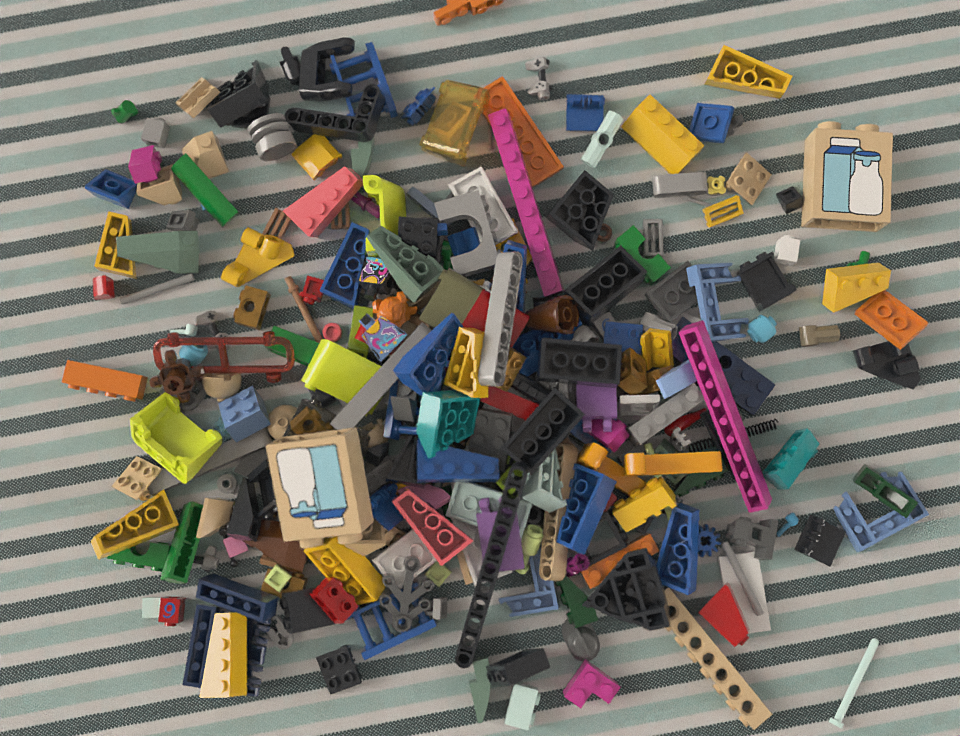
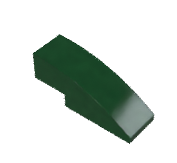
[853,464,918,518]

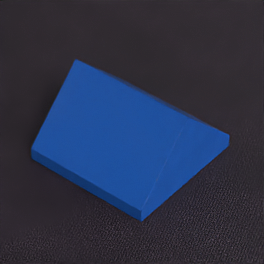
[85,169,137,210]

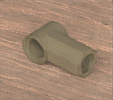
[799,325,840,347]

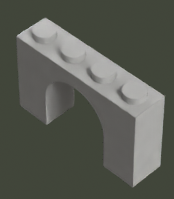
[434,190,501,277]
[625,383,705,446]

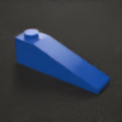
[393,313,463,396]

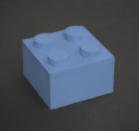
[218,385,271,443]

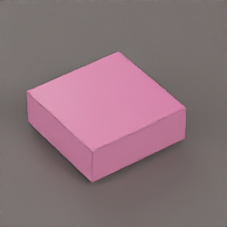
[222,537,248,558]

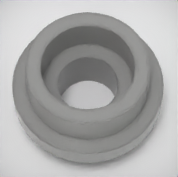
[217,474,237,493]

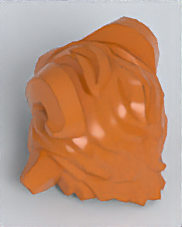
[372,291,418,328]

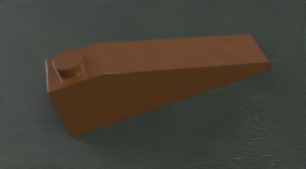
[242,519,308,573]

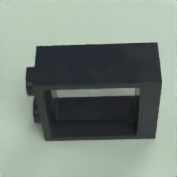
[576,510,629,566]
[486,648,551,686]

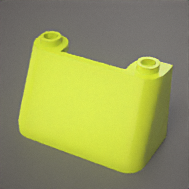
[363,175,406,258]
[301,339,384,417]
[130,392,222,484]

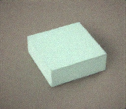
[142,597,162,618]

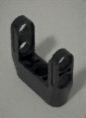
[299,37,355,101]

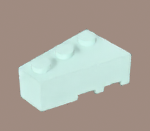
[521,448,567,513]

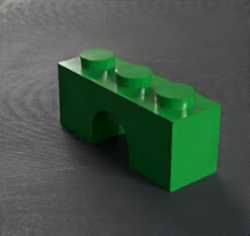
[614,225,671,286]
[107,541,171,572]

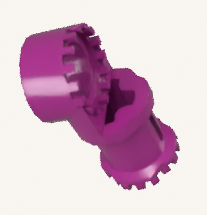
[565,553,590,577]

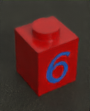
[158,596,186,626]

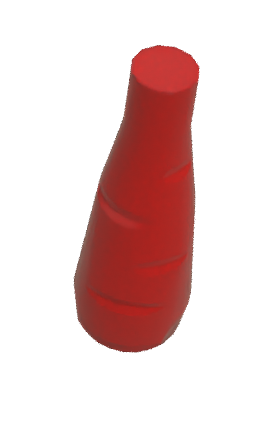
[663,408,706,437]

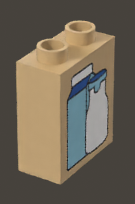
[801,121,893,232]
[266,427,374,548]

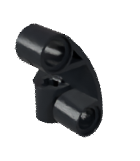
[853,341,921,390]

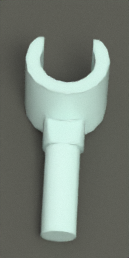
[170,324,198,337]

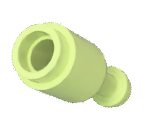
[516,524,543,574]

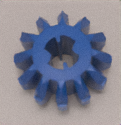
[698,524,721,557]

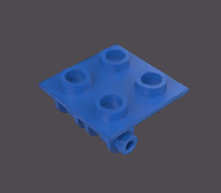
[401,87,437,126]
[566,94,605,131]
[603,321,643,355]
[370,483,404,532]

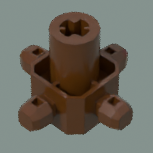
[149,349,206,403]

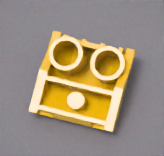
[291,134,343,181]

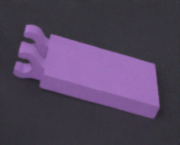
[577,385,617,432]
[476,496,525,571]

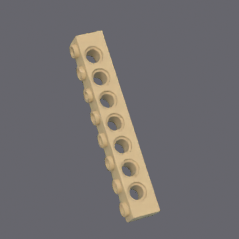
[663,586,772,730]

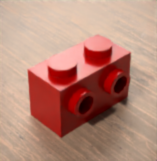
[310,577,359,624]

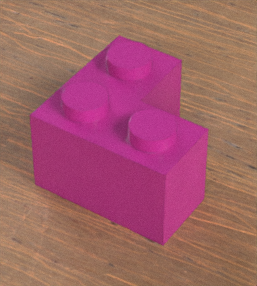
[563,659,620,709]

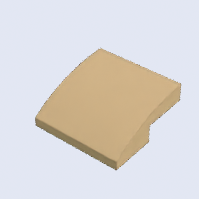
[176,77,220,118]

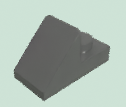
[166,210,199,231]
[391,380,418,422]

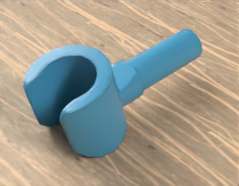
[776,512,798,537]

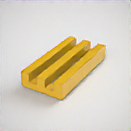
[702,195,744,228]

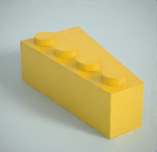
[704,45,793,99]
[91,489,179,560]
[199,613,247,698]

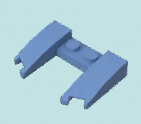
[686,263,749,342]
[833,472,929,553]
[499,541,560,617]

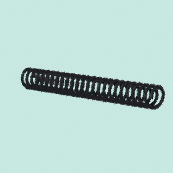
[688,418,778,453]

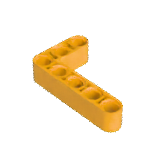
[577,442,647,497]
[623,451,722,476]

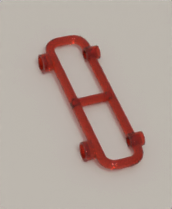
[153,331,295,383]

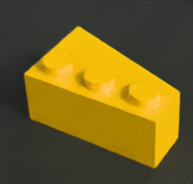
[94,211,136,279]
[444,327,488,398]
[612,476,677,532]

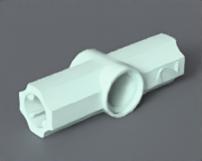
[580,111,624,168]

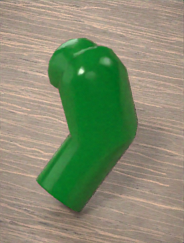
[847,251,870,266]

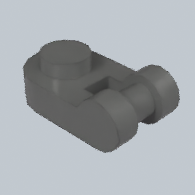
[178,377,208,411]

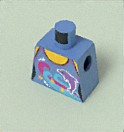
[359,314,407,362]

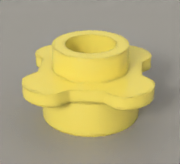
[707,176,726,195]

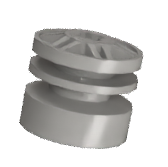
[248,113,297,162]

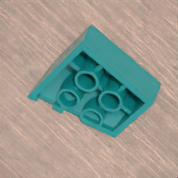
[416,390,480,459]
[762,428,819,489]

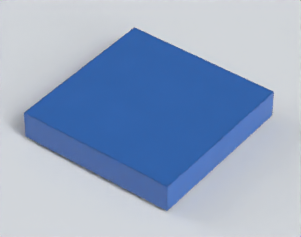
[689,103,734,144]

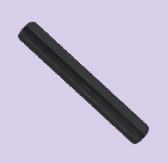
[700,410,735,480]

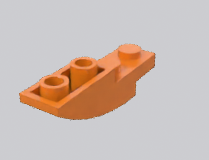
[433,0,504,26]

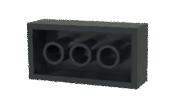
[564,246,647,327]
[537,338,622,388]

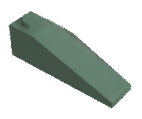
[367,226,444,303]
[116,231,199,274]

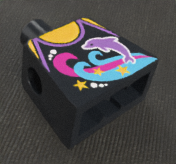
[359,256,396,301]

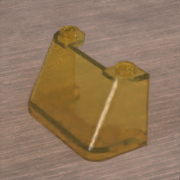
[419,79,490,167]

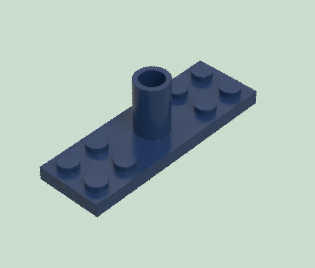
[672,316,775,416]

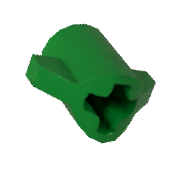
[111,100,138,124]

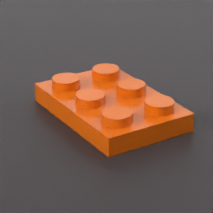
[855,290,929,350]

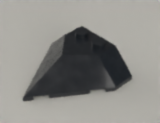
[582,548,671,631]

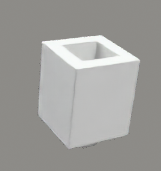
[774,235,800,266]

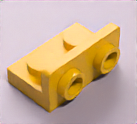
[640,328,674,371]

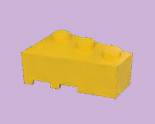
[822,263,891,313]

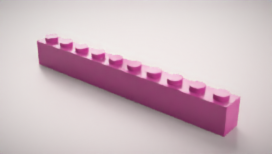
[488,108,565,297]
[679,320,772,513]

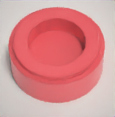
[323,323,342,342]

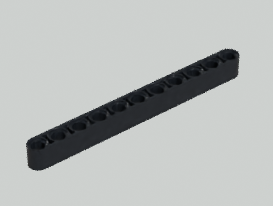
[455,461,528,668]

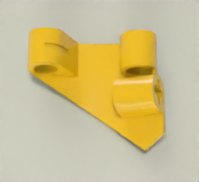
[221,227,295,287]

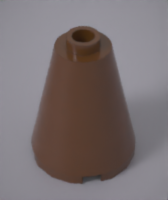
[525,295,579,335]

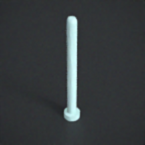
[829,638,879,729]

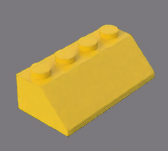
[621,94,705,174]
[303,536,387,605]

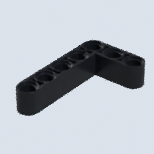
[284,84,385,142]

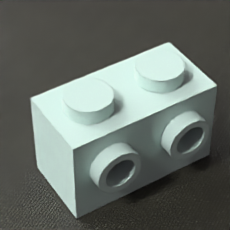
[504,682,541,730]

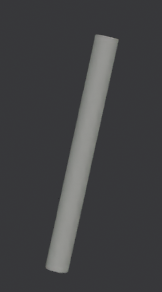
[120,273,195,305]
[721,541,764,616]

